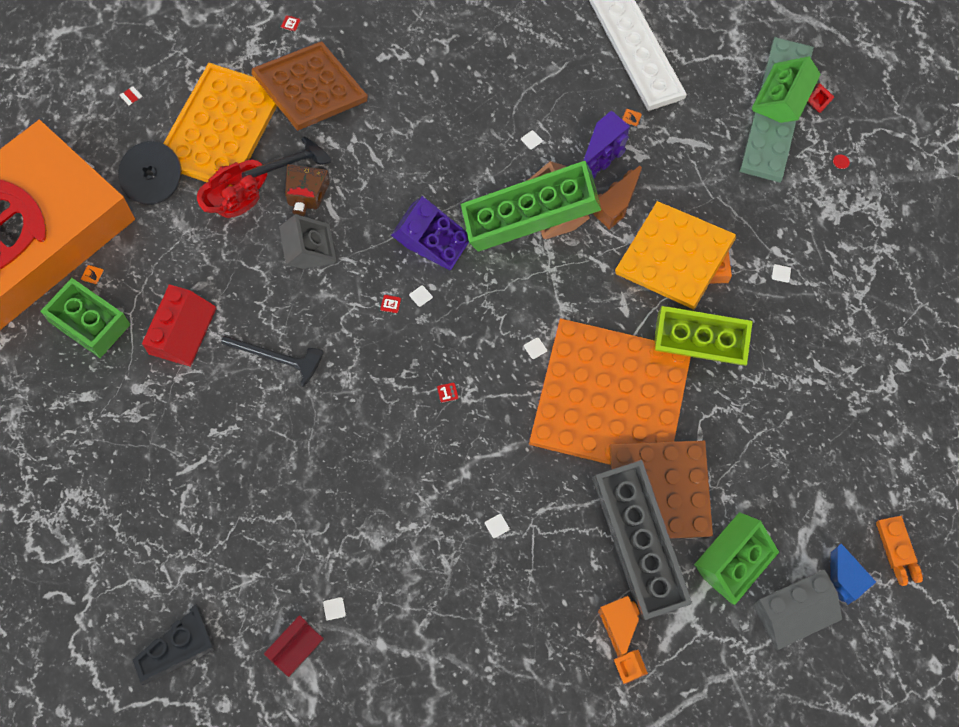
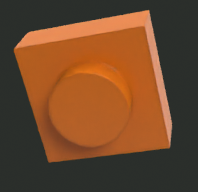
[614,650,648,684]

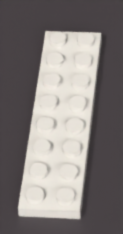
[589,0,686,111]

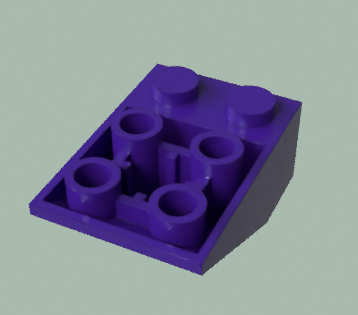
[583,110,630,179]
[391,196,469,270]

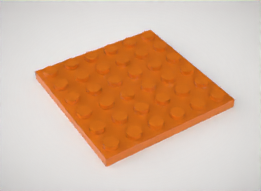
[529,318,690,465]

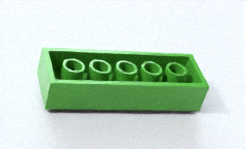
[461,161,602,252]

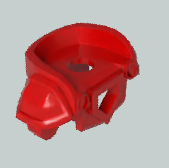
[197,160,268,218]

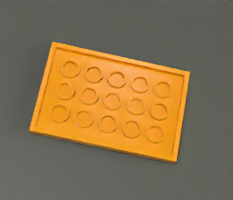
[163,63,277,187]

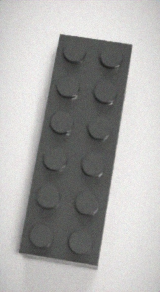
[592,460,692,620]

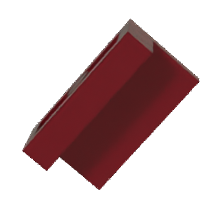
[264,615,324,677]

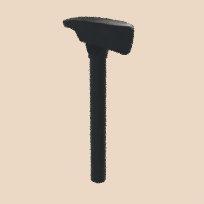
[242,137,331,178]
[221,336,324,387]

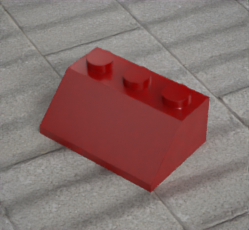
[142,284,217,367]

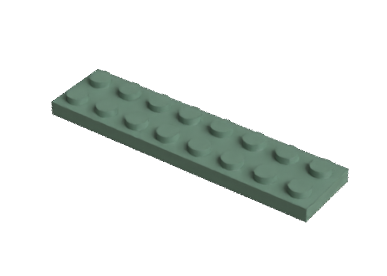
[740,37,814,183]

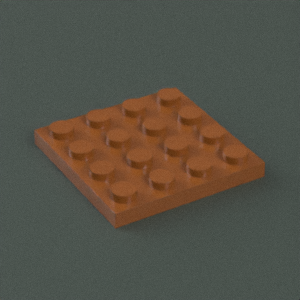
[252,41,368,131]
[609,440,713,539]

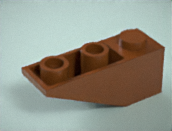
[592,165,642,230]

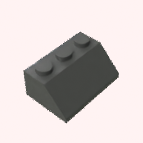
[753,569,842,650]

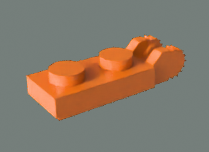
[876,516,923,586]

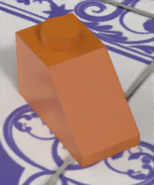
[598,596,640,657]

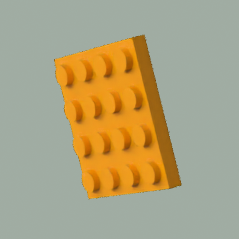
[615,201,736,310]

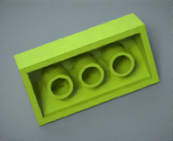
[655,306,753,366]

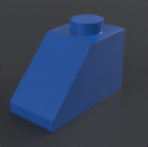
[830,543,876,605]

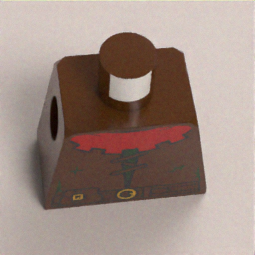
[285,164,330,216]

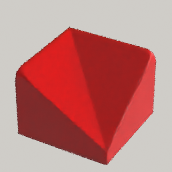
[807,83,834,113]

